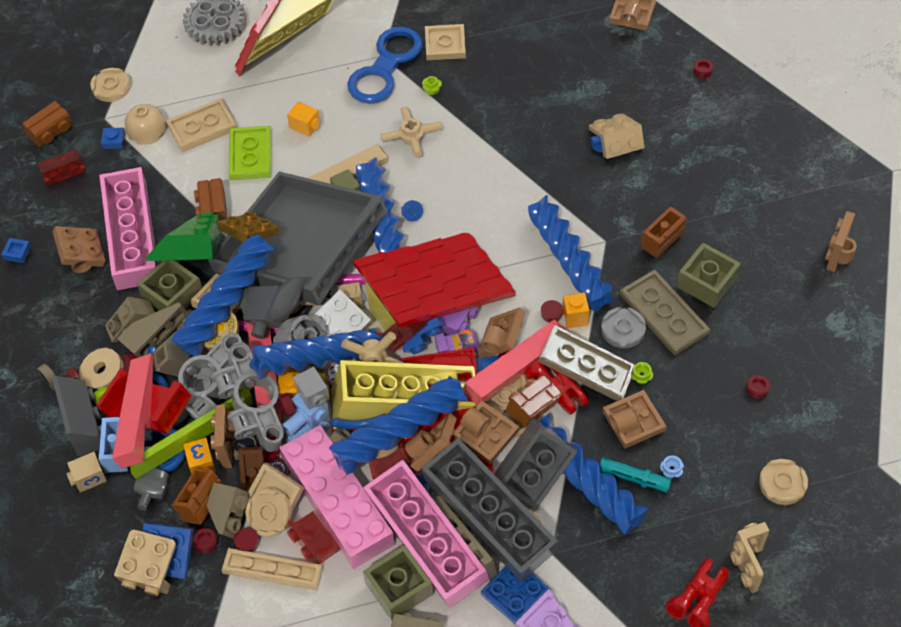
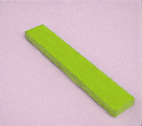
[130,389,252,479]

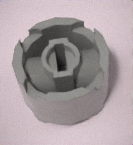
[273,315,328,343]

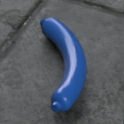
[330,413,386,429]

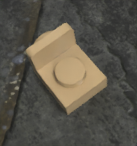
[338,282,363,309]

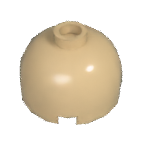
[125,104,167,145]

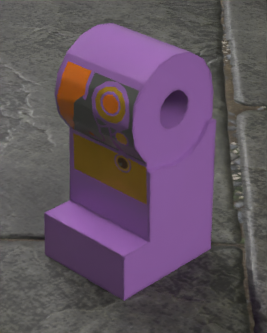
[435,329,480,353]

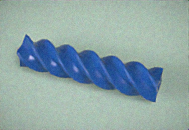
[356,157,405,253]
[528,195,615,312]
[171,235,276,356]
[249,328,383,380]
[329,375,468,475]
[539,415,649,535]

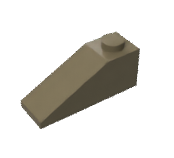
[117,302,189,358]

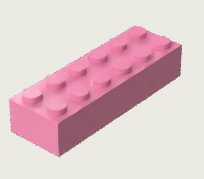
[100,167,158,290]
[279,425,395,569]
[363,460,489,609]

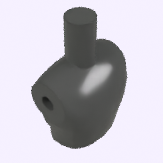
[133,468,169,511]

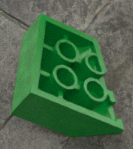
[146,212,221,261]

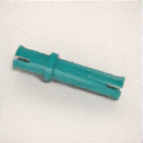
[600,457,672,493]

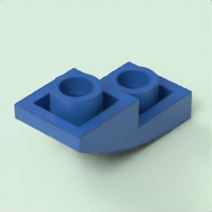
[402,317,446,355]

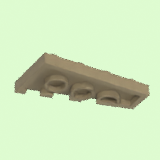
[433,496,498,581]

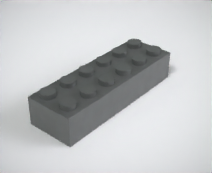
[422,438,558,582]

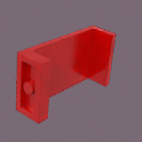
[96,368,192,434]

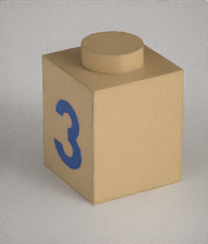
[66,452,107,492]

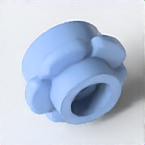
[660,456,684,478]

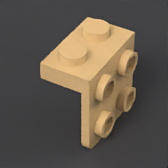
[589,114,644,159]
[730,522,769,593]
[114,530,176,596]

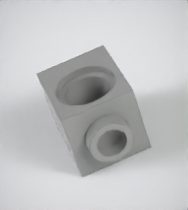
[293,366,330,410]

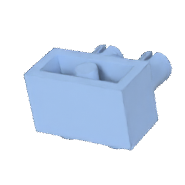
[281,394,331,443]
[99,417,153,473]

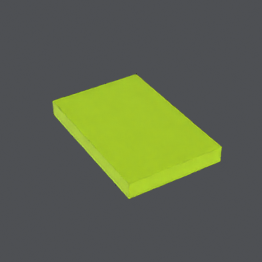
[229,125,271,180]

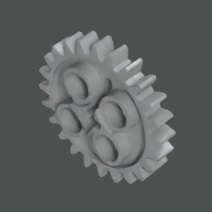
[182,0,246,45]

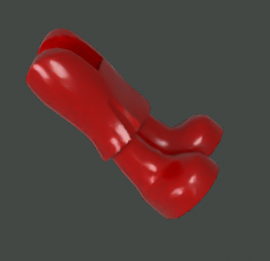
[524,358,589,415]
[665,558,729,627]

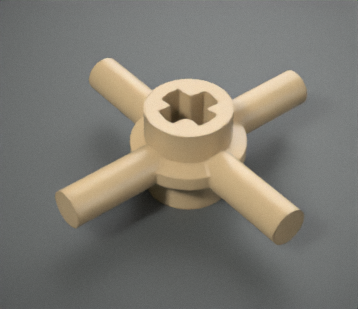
[380,106,442,157]
[341,332,403,363]

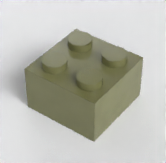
[677,243,741,308]
[137,260,202,311]
[363,545,433,621]

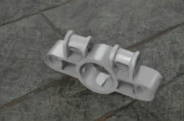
[173,333,243,427]
[211,342,284,452]

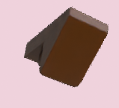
[238,447,264,492]

